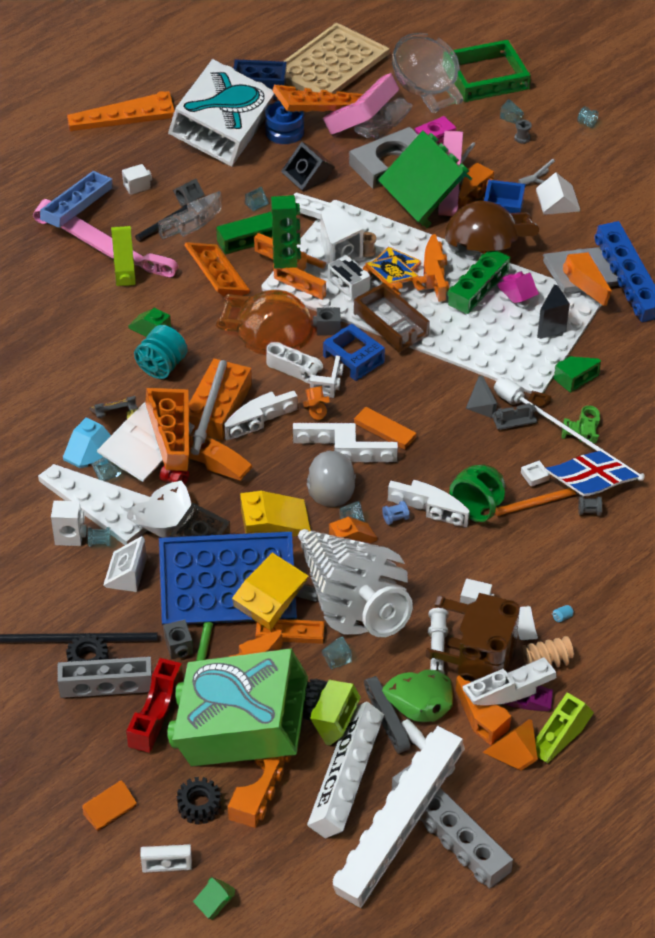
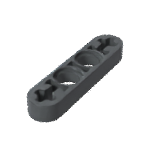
[364,676,410,753]

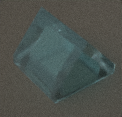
[244,186,269,211]

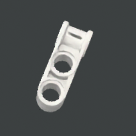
[266,342,323,383]

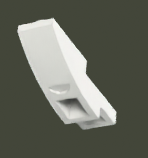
[224,391,298,441]
[388,480,469,527]
[463,657,556,705]

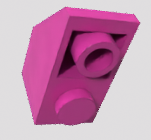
[497,271,539,303]

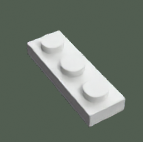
[294,193,339,219]

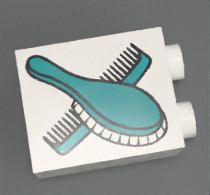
[168,59,274,167]

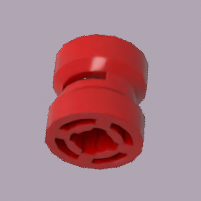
[160,466,189,489]

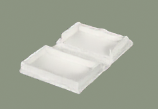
[97,402,195,482]

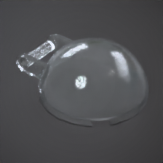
[392,33,463,113]

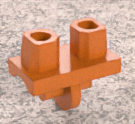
[303,386,330,420]

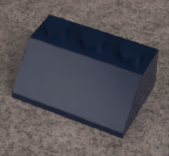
[233,59,287,99]

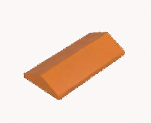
[184,242,250,300]

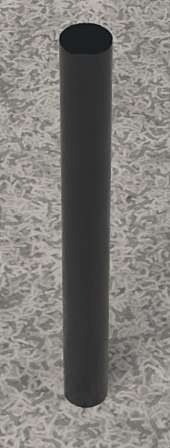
[135,201,197,242]

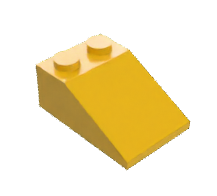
[240,491,311,537]
[232,553,309,631]

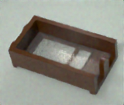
[353,283,430,352]

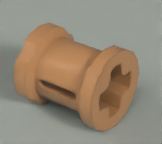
[363,232,377,257]

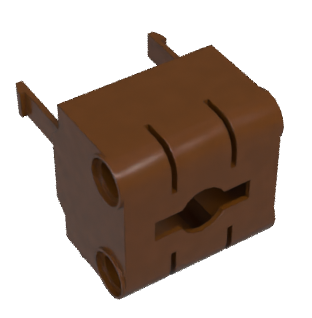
[426,593,520,682]

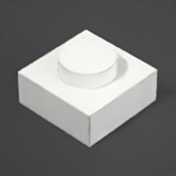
[521,460,550,487]

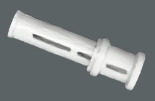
[428,608,449,676]

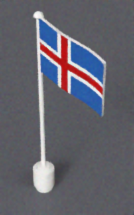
[494,377,645,496]

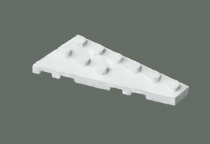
[38,464,151,545]

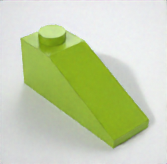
[111,226,136,286]
[535,692,594,763]

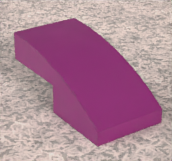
[504,685,553,711]

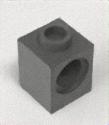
[173,179,204,207]
[313,307,341,335]
[163,620,193,659]

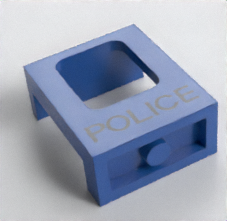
[323,324,385,381]

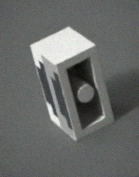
[328,255,371,300]

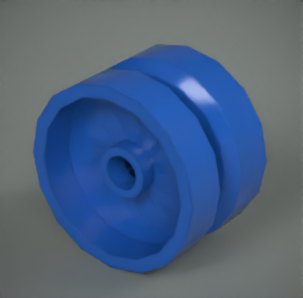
[265,101,304,144]

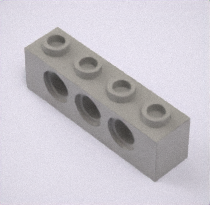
[58,657,152,698]

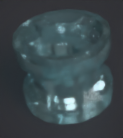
[577,106,599,128]

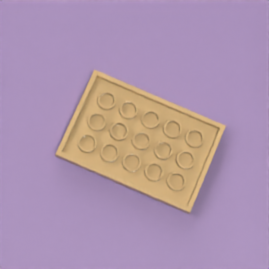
[284,22,389,94]

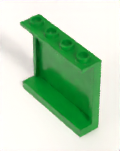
[378,130,473,228]

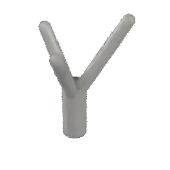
[518,159,555,185]

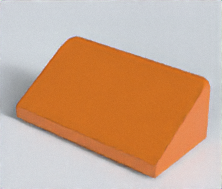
[82,780,137,831]

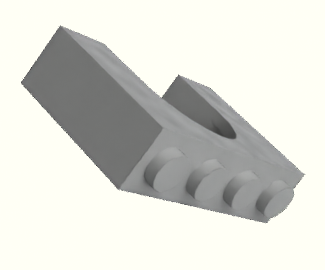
[349,127,418,189]

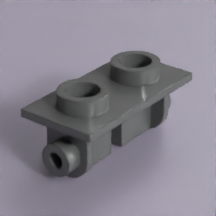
[492,403,537,430]

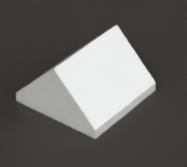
[536,173,580,215]
[103,536,147,592]

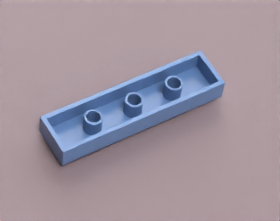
[40,171,112,228]

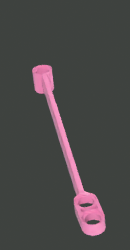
[33,199,178,277]

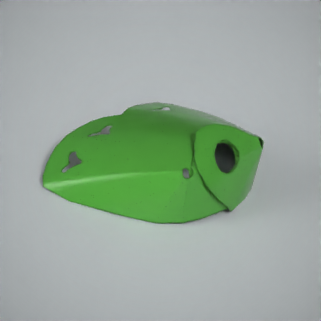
[382,670,453,722]

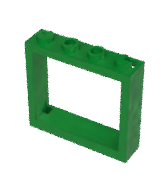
[443,39,531,102]

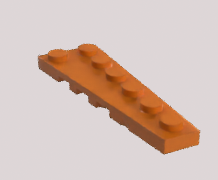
[273,85,363,112]
[67,91,175,131]

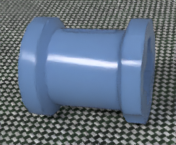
[382,501,409,525]

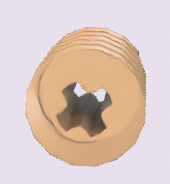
[522,636,574,668]

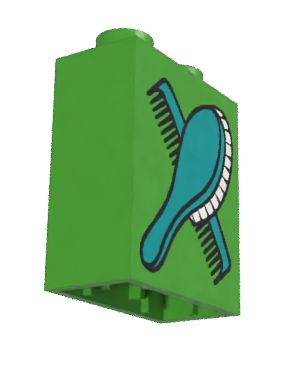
[168,649,308,766]

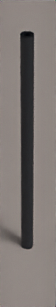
[0,632,158,643]

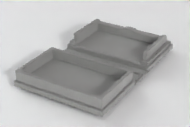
[543,247,619,293]

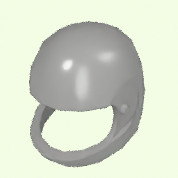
[307,450,356,507]

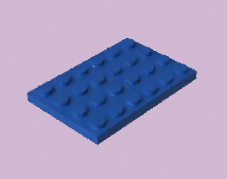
[159,532,297,626]

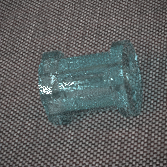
[88,527,111,547]

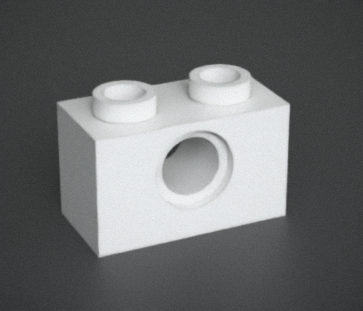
[51,501,87,546]

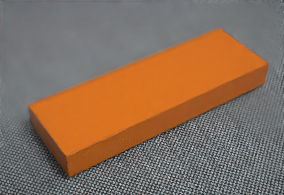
[354,407,416,450]
[255,619,324,644]

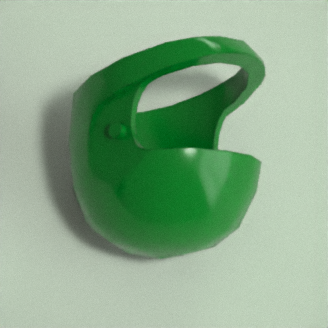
[449,464,506,522]

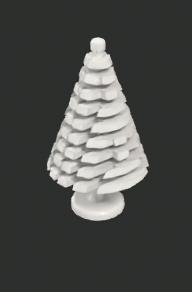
[298,529,413,637]

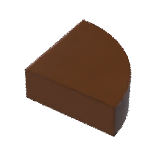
[528,390,552,409]

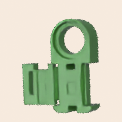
[562,405,600,443]

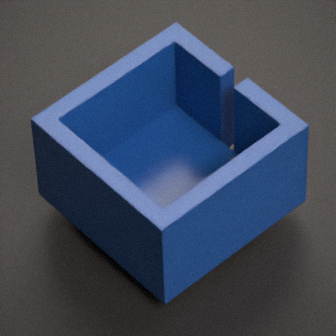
[484,179,525,213]

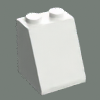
[320,204,363,264]

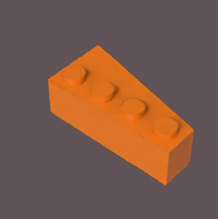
[145,388,189,471]

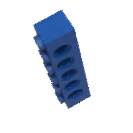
[594,221,655,322]

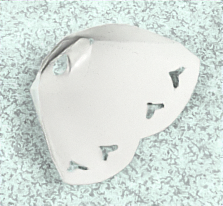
[127,481,191,538]

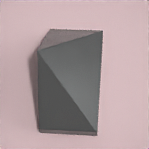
[466,375,497,418]

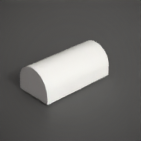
[141,844,192,872]

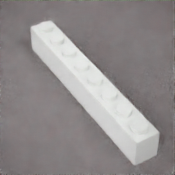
[332,726,465,908]

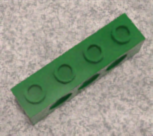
[271,195,301,269]
[447,251,510,314]

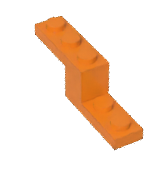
[254,233,326,300]

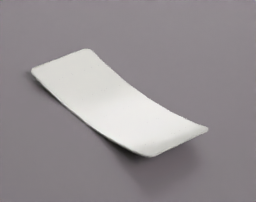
[518,606,538,640]

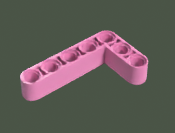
[323,73,399,134]
[438,131,463,216]

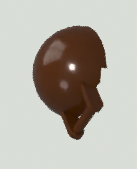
[445,201,539,251]

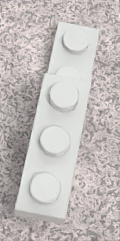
[293,423,398,462]

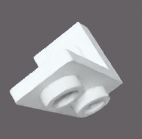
[310,356,343,398]

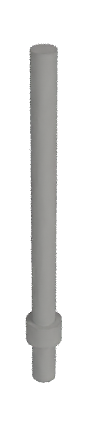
[191,360,227,455]

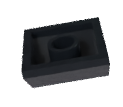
[537,284,570,339]

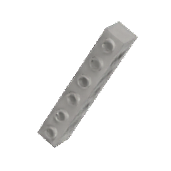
[391,764,513,889]

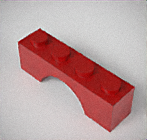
[126,658,183,753]

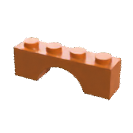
[228,755,291,828]

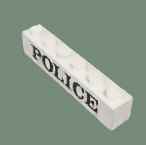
[307,702,384,838]

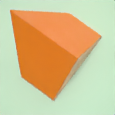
[482,719,538,771]

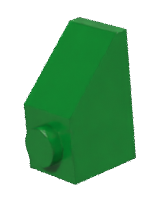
[128,308,171,337]
[554,356,601,393]

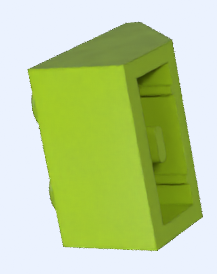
[310,680,361,745]

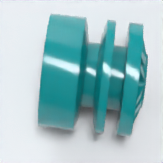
[134,325,188,379]

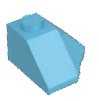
[63,417,111,468]

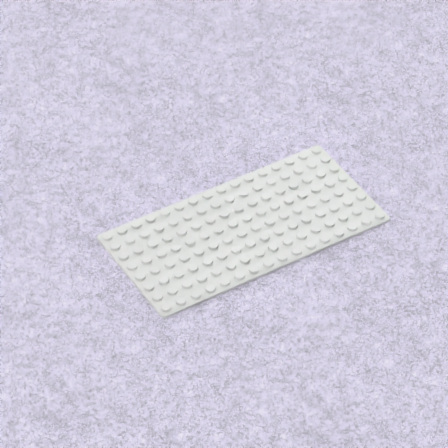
[262,200,601,394]

